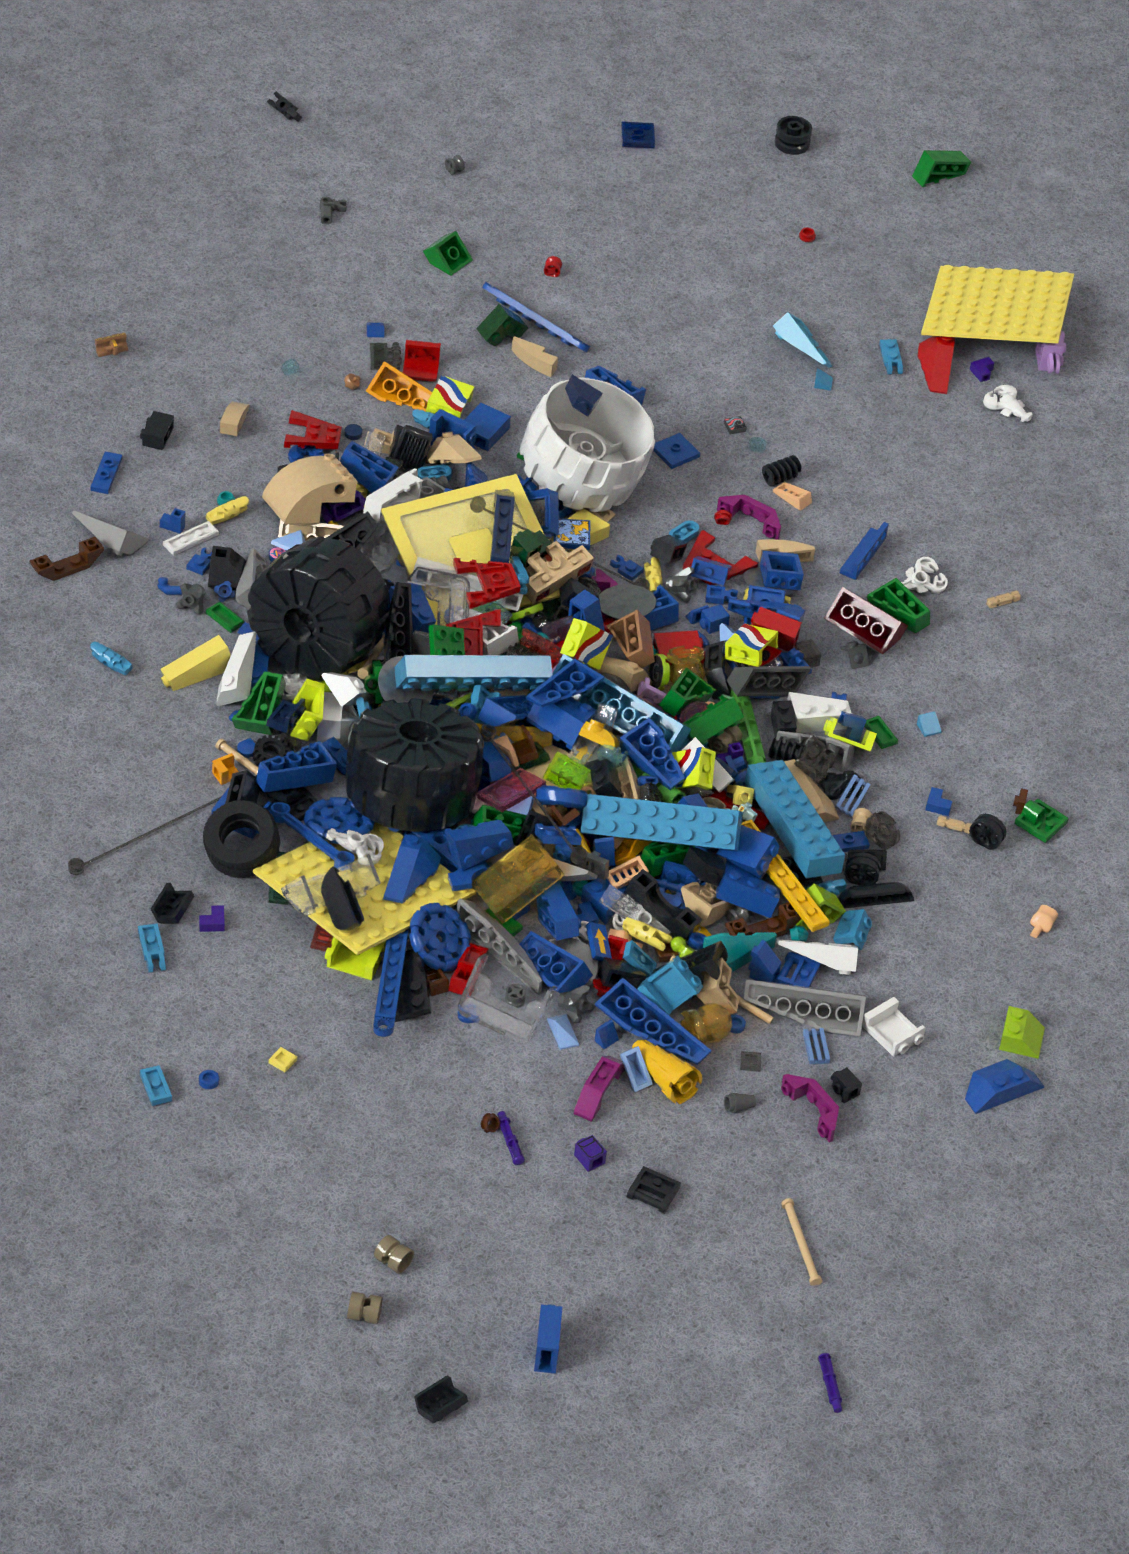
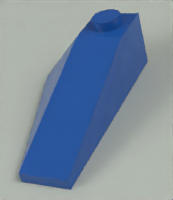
[526,659,604,708]
[619,718,685,790]
[520,931,593,993]

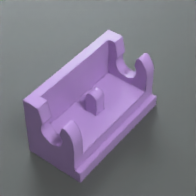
[637,677,666,713]

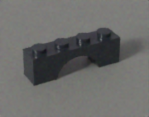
[625,869,702,941]

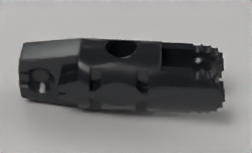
[267,91,302,122]

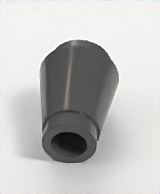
[724,1093,756,1113]

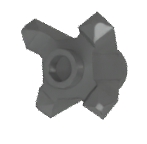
[666,567,698,602]
[176,583,206,615]
[558,985,594,1023]

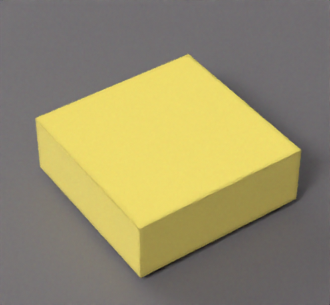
[269,1047,297,1072]

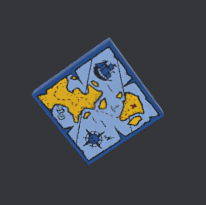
[553,519,590,550]

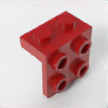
[403,340,441,382]

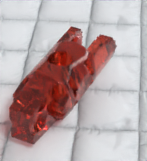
[519,628,563,662]

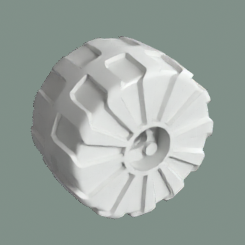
[520,377,655,512]

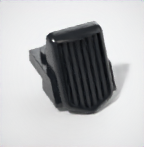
[388,425,433,473]

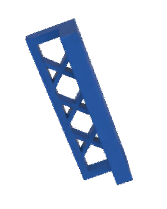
[839,522,889,580]

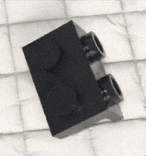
[819,771,862,800]
[151,883,195,924]
[414,1375,468,1423]

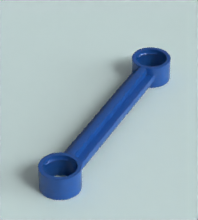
[270,802,355,872]

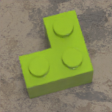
[796,884,846,930]

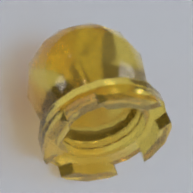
[667,646,705,685]
[681,1003,732,1045]

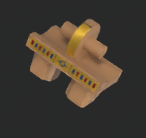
[95,333,128,357]

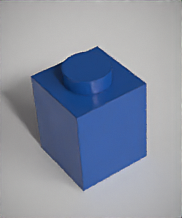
[699,604,730,634]

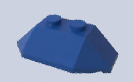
[965,1059,1044,1114]

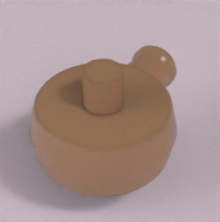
[344,373,360,390]

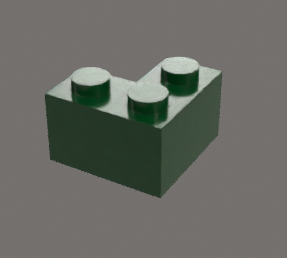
[476,304,528,346]
[510,529,552,568]

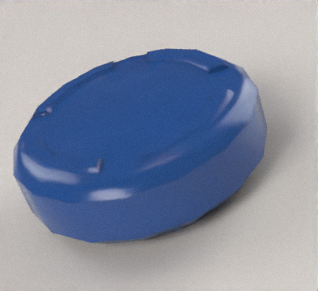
[535,785,588,810]

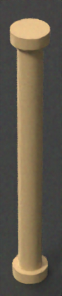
[358,635,385,679]
[215,738,259,775]
[781,1198,822,1286]

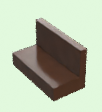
[512,724,539,764]
[544,805,579,826]

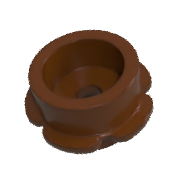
[480,1113,500,1133]

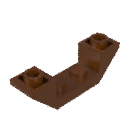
[29,537,104,581]
[725,902,802,938]

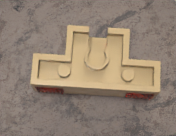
[525,541,594,604]

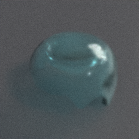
[597,744,628,769]

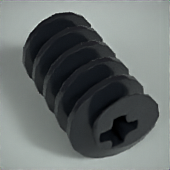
[762,455,802,486]
[768,737,811,769]

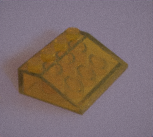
[472,835,565,924]

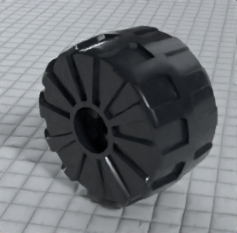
[247,537,390,681]
[346,698,484,832]

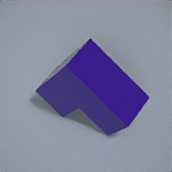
[970,357,994,382]
[716,742,744,765]
[199,905,225,932]

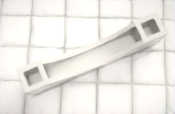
[411,557,523,611]

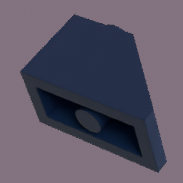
[565,374,603,416]

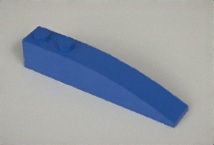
[595,978,711,1065]

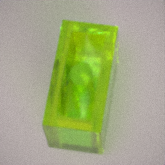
[543,751,591,790]

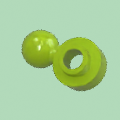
[670,936,695,957]

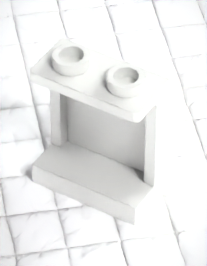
[862,997,926,1057]

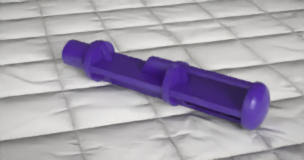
[497,1111,525,1165]
[818,1353,842,1413]

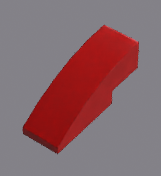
[448,943,489,997]

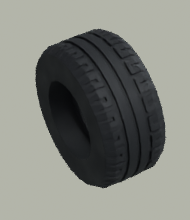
[203,800,280,878]

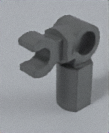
[319,197,347,224]

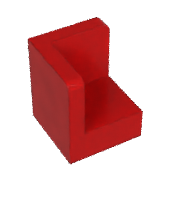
[608,935,628,961]

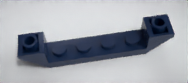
[490,490,515,563]

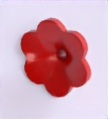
[592,978,611,997]

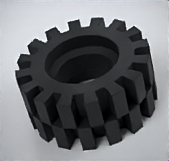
[253,735,289,766]

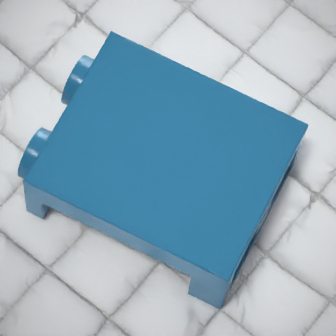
[637,956,703,1015]

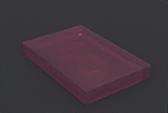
[477,768,546,812]

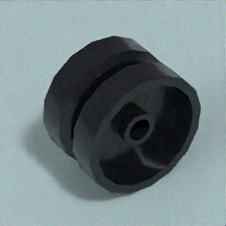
[775,116,812,155]

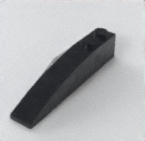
[384,582,413,664]

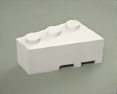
[363,472,423,522]
[453,608,519,655]
[787,692,852,733]

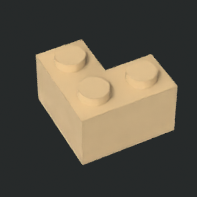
[697,958,740,1018]

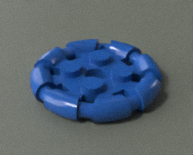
[304,797,375,844]
[409,903,472,972]

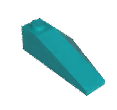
[703,932,777,972]

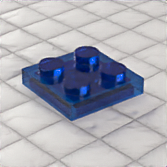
[621,122,655,148]

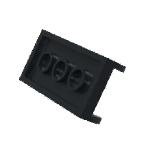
[651,941,728,985]
[380,949,431,1022]

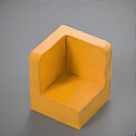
[212,753,239,785]

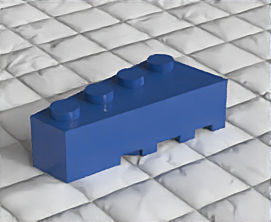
[256,741,337,792]

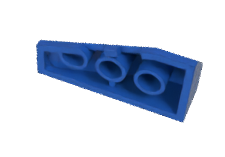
[727,599,805,622]
[478,695,534,729]
[383,834,441,904]

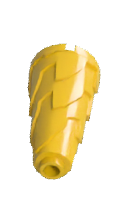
[632,1039,702,1104]

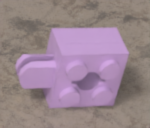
[1035,330,1066,374]

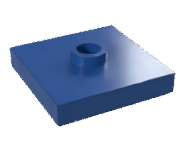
[653,433,700,469]

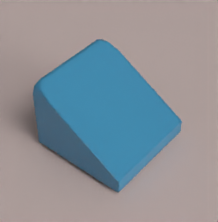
[814,368,833,390]
[917,711,942,737]

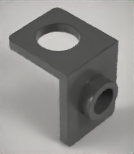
[840,641,869,669]

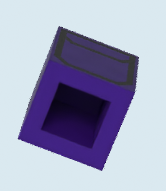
[574,1135,607,1172]

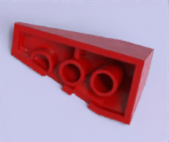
[917,336,955,394]

